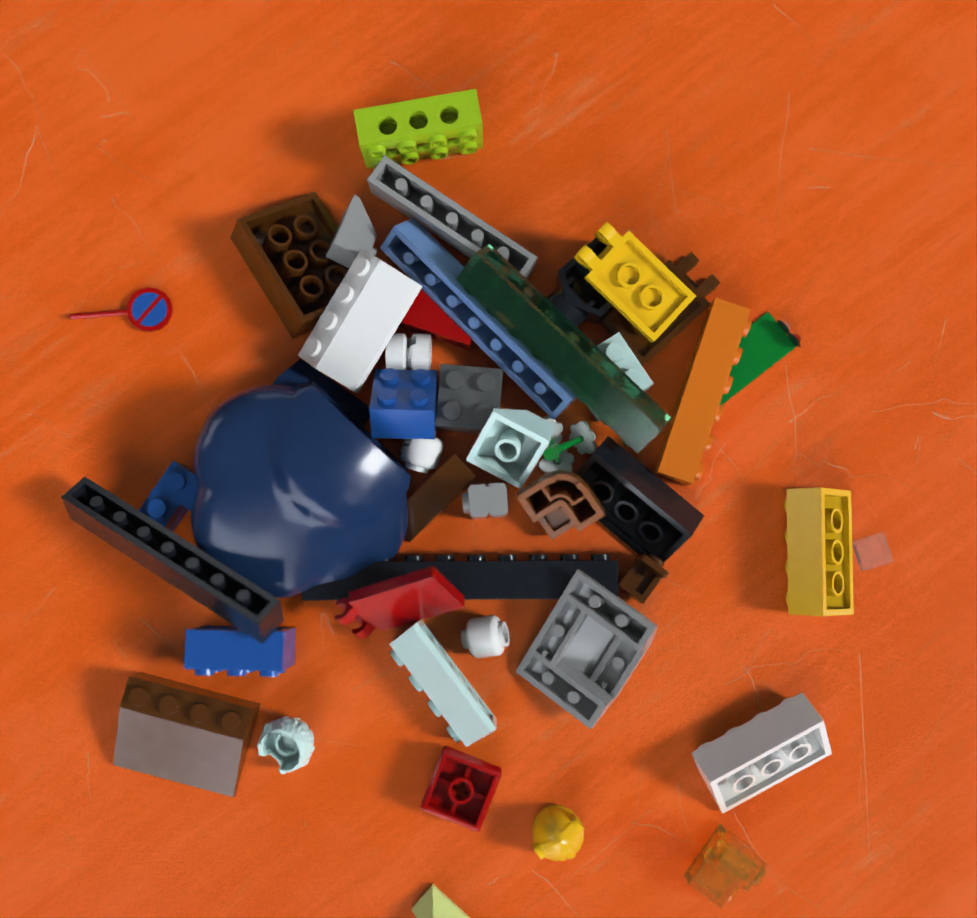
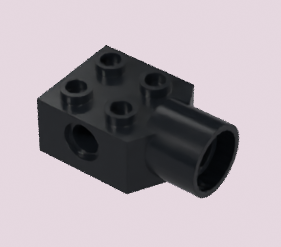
[536,237,615,339]

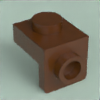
[618,553,669,604]

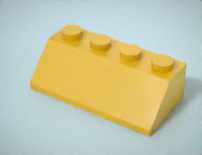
[784,487,854,616]

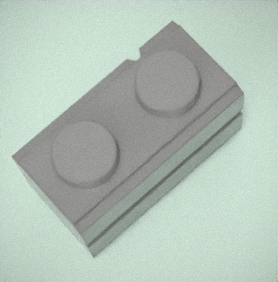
[462,482,508,520]

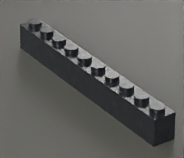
[302,554,618,600]

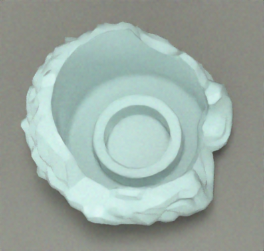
[257,716,315,774]

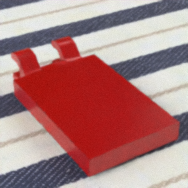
[334,566,465,639]

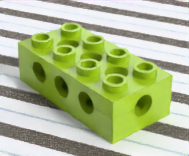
[353,89,483,169]

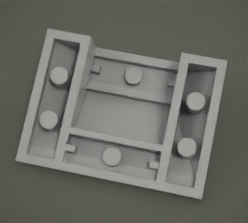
[515,569,658,729]

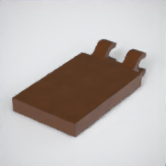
[601,252,720,366]

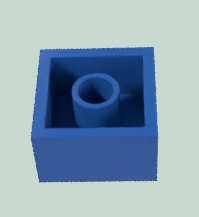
[369,368,438,439]

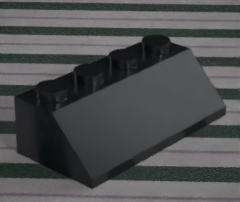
[576,436,704,563]

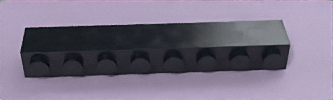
[61,477,284,644]

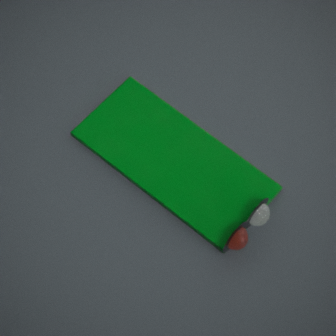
[720,312,801,405]

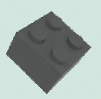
[435,364,503,434]

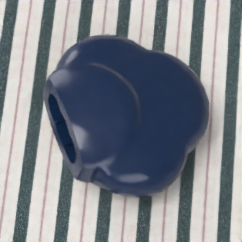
[191,381,411,599]

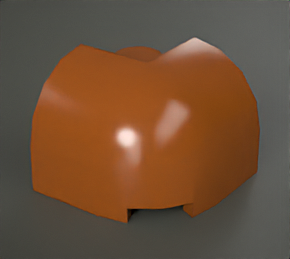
[516,470,605,540]

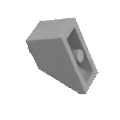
[325,195,377,269]

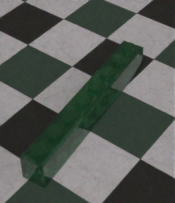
[456,244,672,454]

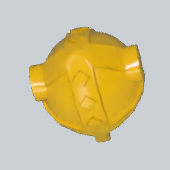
[532,805,585,861]

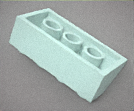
[389,620,497,747]

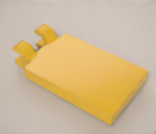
[573,222,696,343]

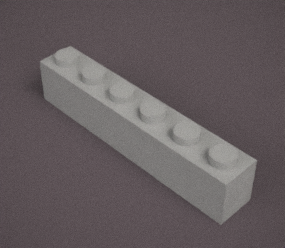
[367,155,538,291]

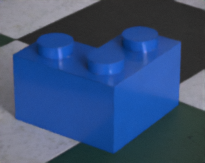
[139,461,199,532]

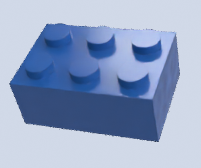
[184,625,296,677]

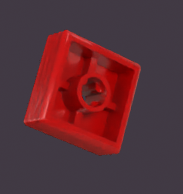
[420,746,502,832]

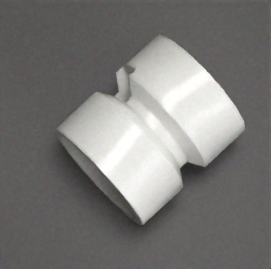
[385,333,432,370]

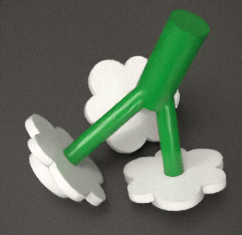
[539,416,596,473]

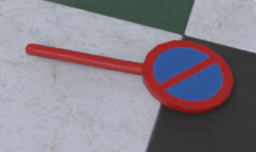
[69,287,173,332]

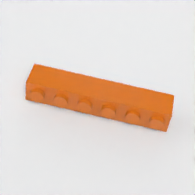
[653,297,752,486]

